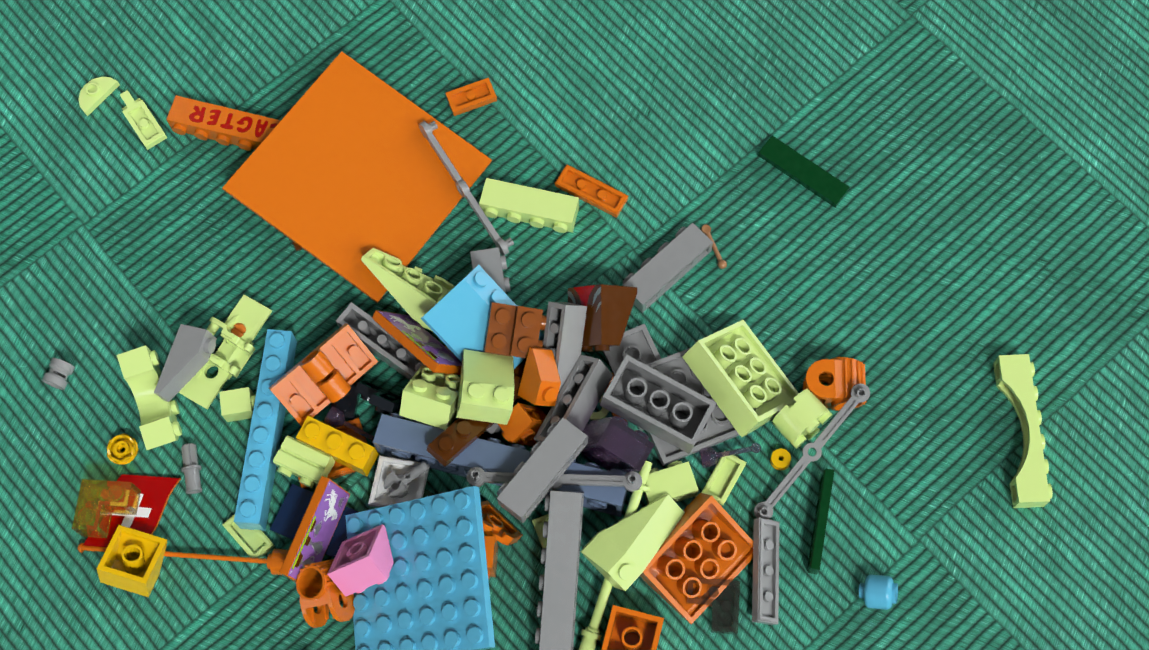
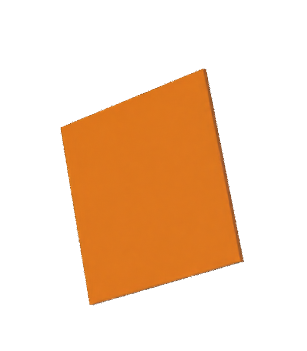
[222,51,492,303]

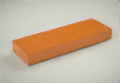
[555,164,628,218]

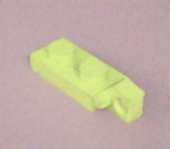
[120,90,167,150]

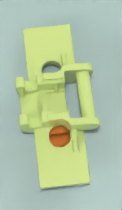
[178,295,272,410]

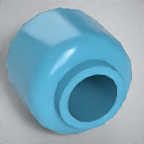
[859,575,898,610]

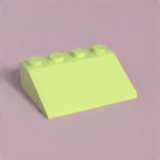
[682,320,799,438]

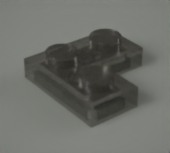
[687,577,740,635]

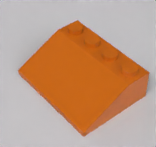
[640,493,753,625]

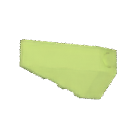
[361,248,454,332]
[580,494,685,591]

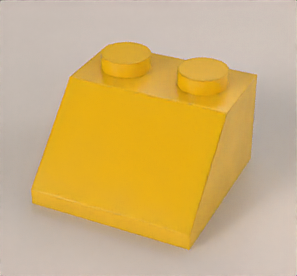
[97,525,167,597]

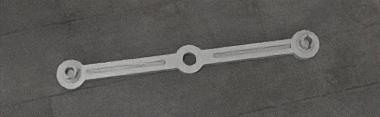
[418,121,514,255]
[754,383,870,519]
[467,467,642,492]

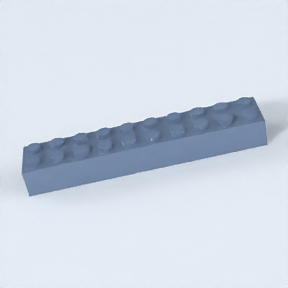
[373,413,628,517]

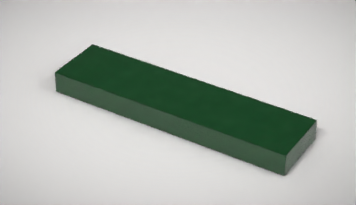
[758,135,850,208]
[807,468,834,575]

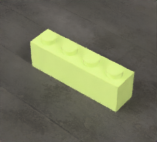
[479,178,579,233]

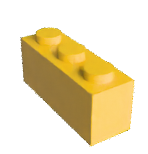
[296,416,379,476]

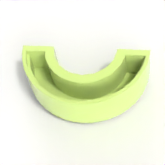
[117,345,182,450]

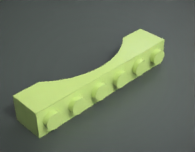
[993,354,1053,508]

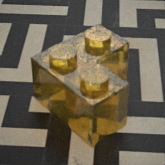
[72,479,141,538]

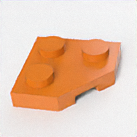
[481,500,523,546]

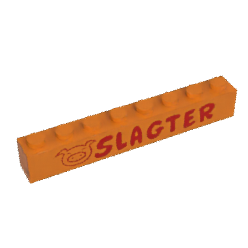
[166,95,281,151]

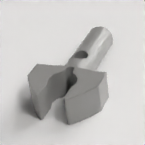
[384,461,429,498]

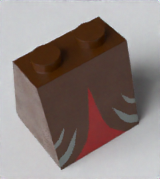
[568,284,637,352]

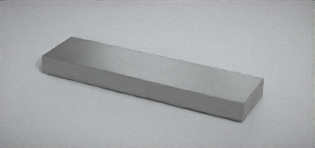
[752,518,780,625]

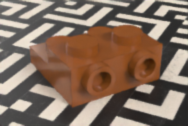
[484,302,547,359]

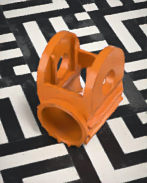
[803,357,866,411]
[295,559,355,628]

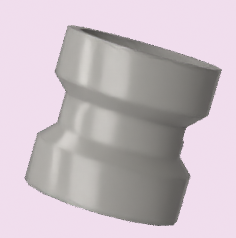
[41,358,75,390]

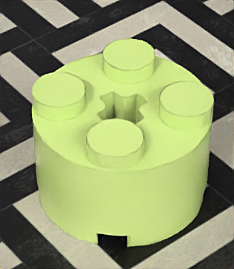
[772,389,833,449]

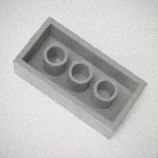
[600,354,717,454]

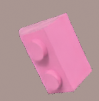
[327,524,394,597]

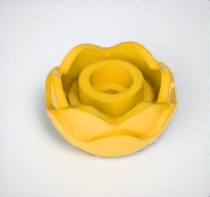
[107,434,138,465]

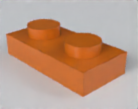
[445,77,497,116]

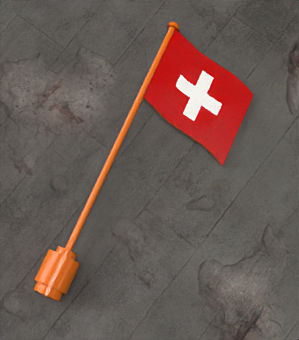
[77,474,288,575]

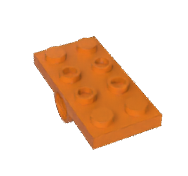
[269,323,378,426]

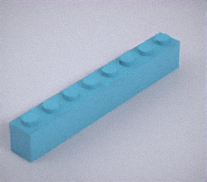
[234,329,297,531]

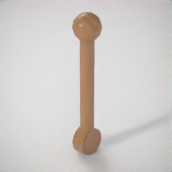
[701,225,727,269]

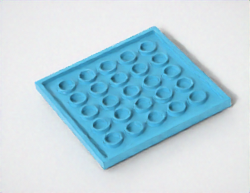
[345,486,495,650]

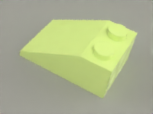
[456,349,514,425]

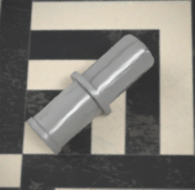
[181,443,202,494]

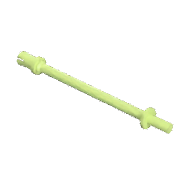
[578,460,652,650]

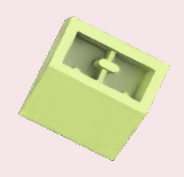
[399,365,460,430]

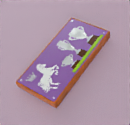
[372,310,462,375]
[279,476,350,582]

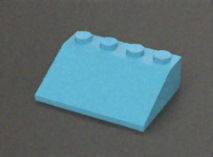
[421,265,544,369]

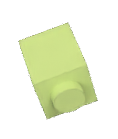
[219,387,256,422]

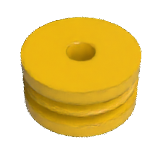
[770,448,791,471]

